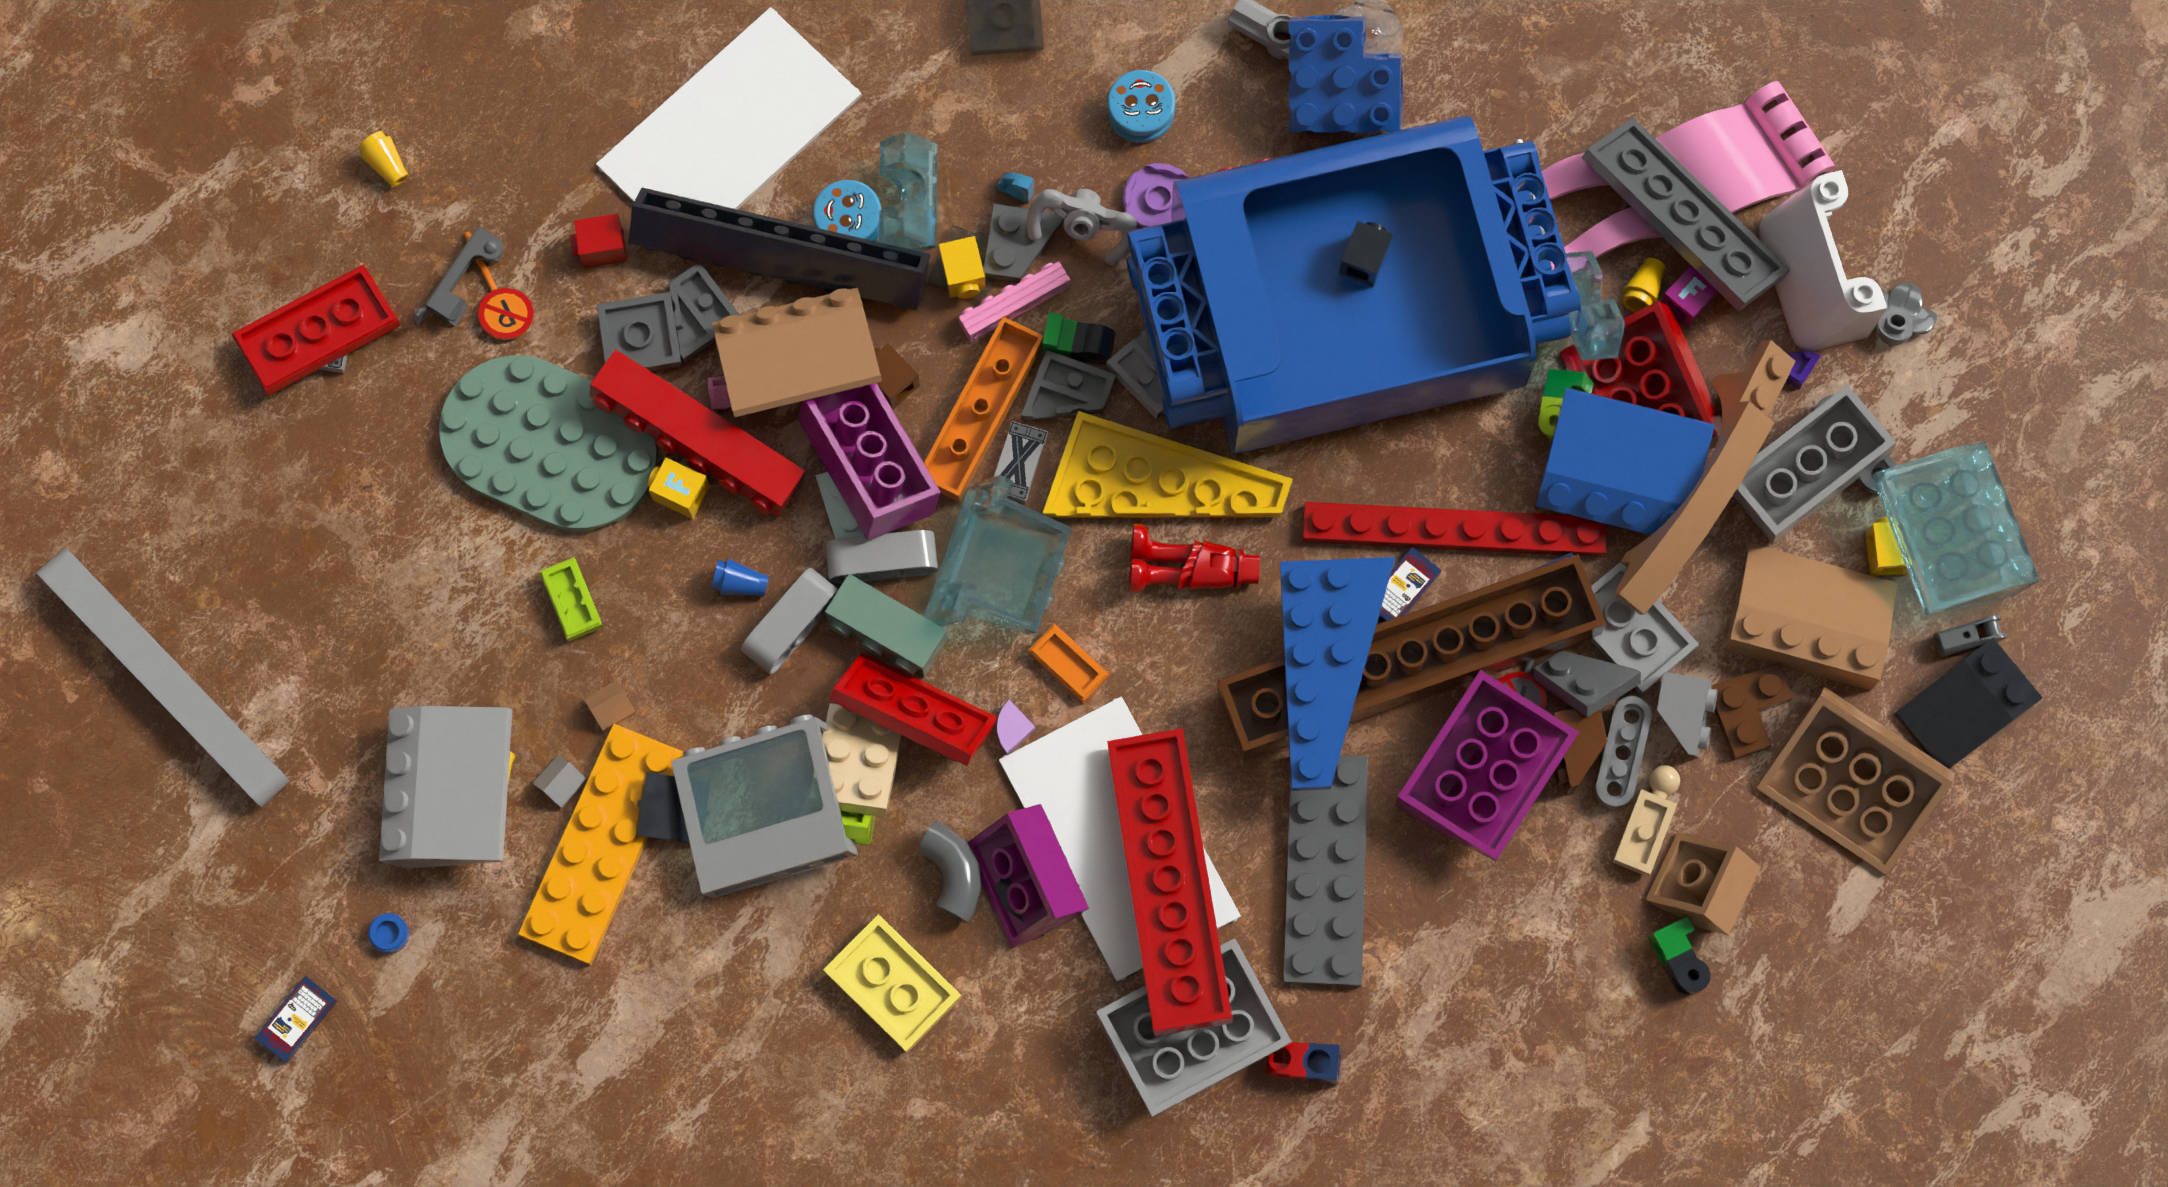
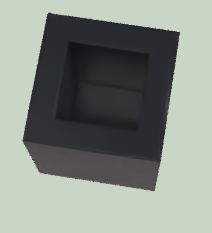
[1339,221,1393,287]

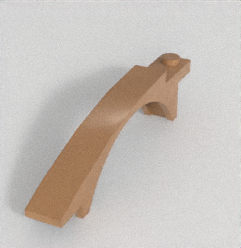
[1614,340,1796,615]

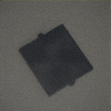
[636,772,712,843]

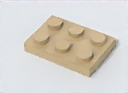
[809,703,902,817]

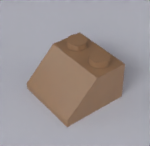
[1645,832,1761,936]

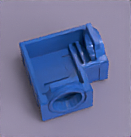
[1289,15,1403,132]

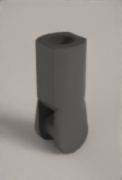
[1933,614,2008,657]

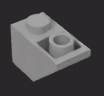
[1657,672,1718,757]

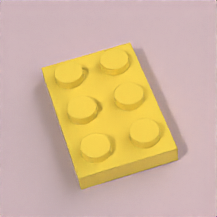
[823,914,962,1053]

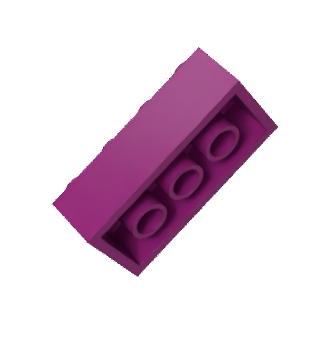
[798,383,941,541]

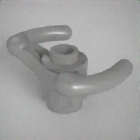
[1026,189,1137,266]

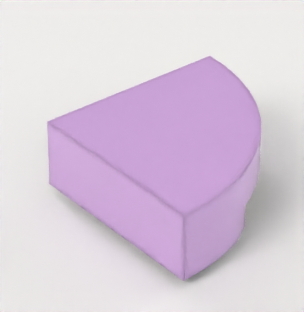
[997,700,1036,755]

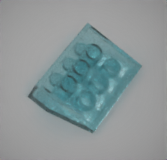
[1872,441,2040,615]

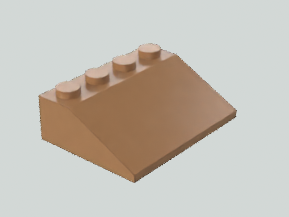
[712,287,882,417]
[1722,543,1897,691]
[1756,687,1955,875]

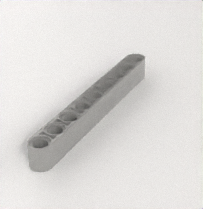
[36,547,290,808]

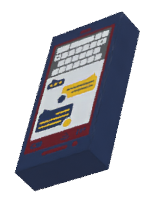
[1379,547,1442,622]
[255,976,338,1063]

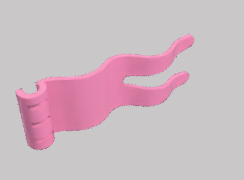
[1541,81,1836,273]

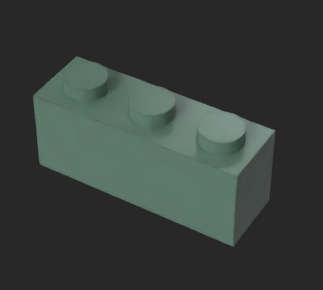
[825,574,948,677]

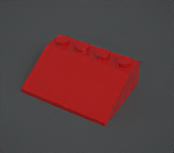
[1560,301,1722,450]

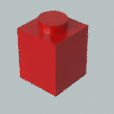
[569,214,628,268]

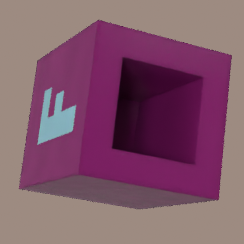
[1661,265,1719,329]

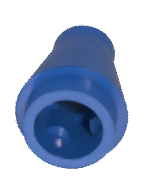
[711,558,769,597]

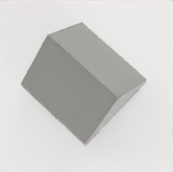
[532,755,587,809]

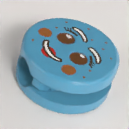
[1107,70,1175,143]
[813,180,883,241]

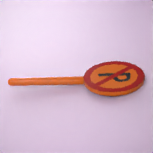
[464,232,534,340]

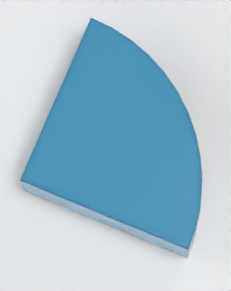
[996,172,1034,203]

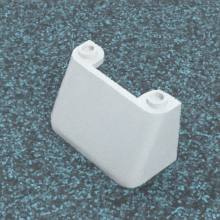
[1758,170,1887,351]

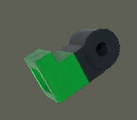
[1042,312,1116,364]
[1647,916,1711,996]

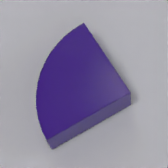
[1786,351,1820,389]

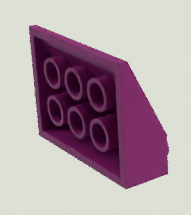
[1395,670,1579,861]

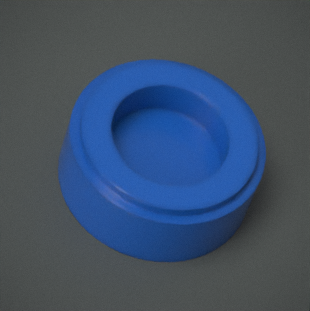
[368,913,410,954]

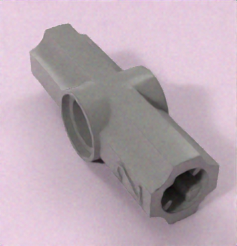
[1227,0,1292,59]

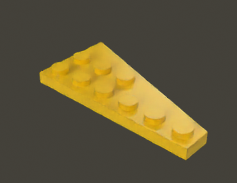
[1042,411,1293,518]

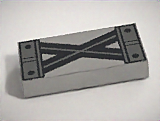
[990,421,1048,504]

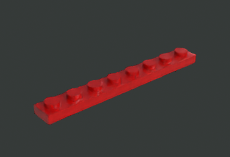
[1303,502,1606,557]

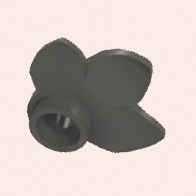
[1876,282,1937,345]

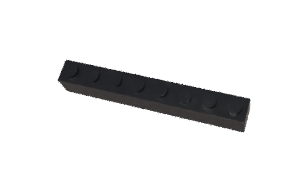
[628,187,930,310]

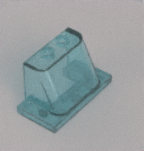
[924,475,1072,635]

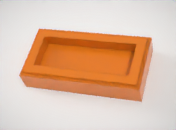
[1028,623,1110,704]

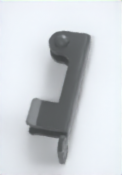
[413,226,504,327]

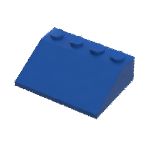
[1536,388,1715,535]

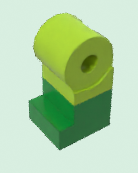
[1538,369,1594,441]

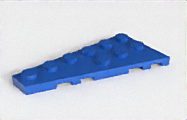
[1280,557,1395,791]

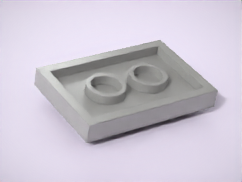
[1589,562,1699,696]

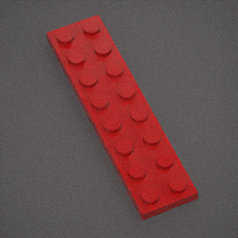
[1107,728,1233,1036]

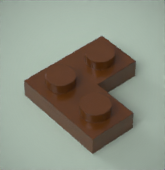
[1711,663,1793,760]

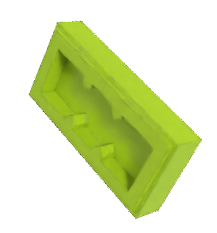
[539,557,604,642]

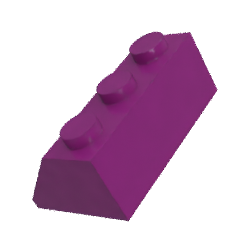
[967,804,1089,948]

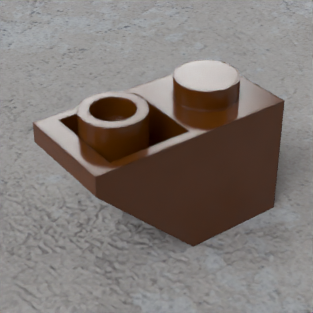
[1553,709,1608,795]

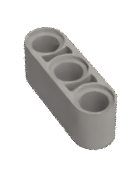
[825,530,938,584]
[741,568,839,675]

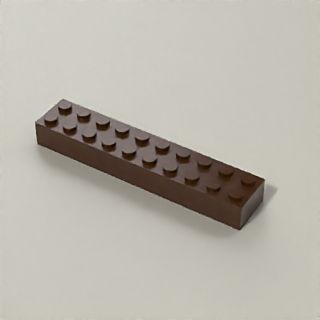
[1217,554,1606,761]

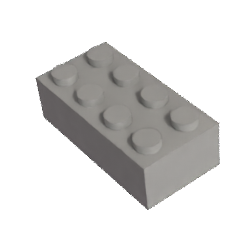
[1733,384,1897,544]

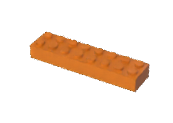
[924,316,1044,503]

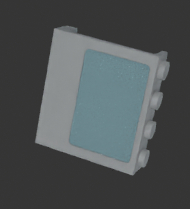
[671,715,858,898]

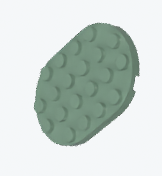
[439,355,658,532]

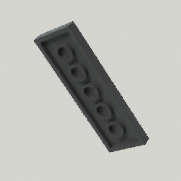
[1582,118,1790,311]
[1283,755,1368,987]

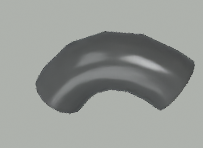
[918,820,981,924]

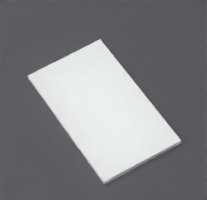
[596,7,862,209]
[999,696,1241,982]

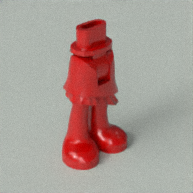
[1129,523,1260,593]

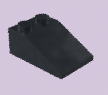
[1894,637,2043,769]

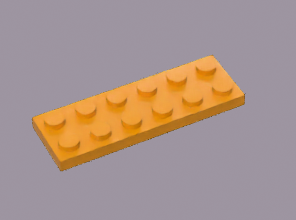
[518,724,683,966]

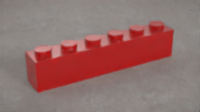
[589,349,806,518]

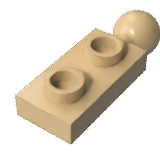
[1612,765,1680,877]

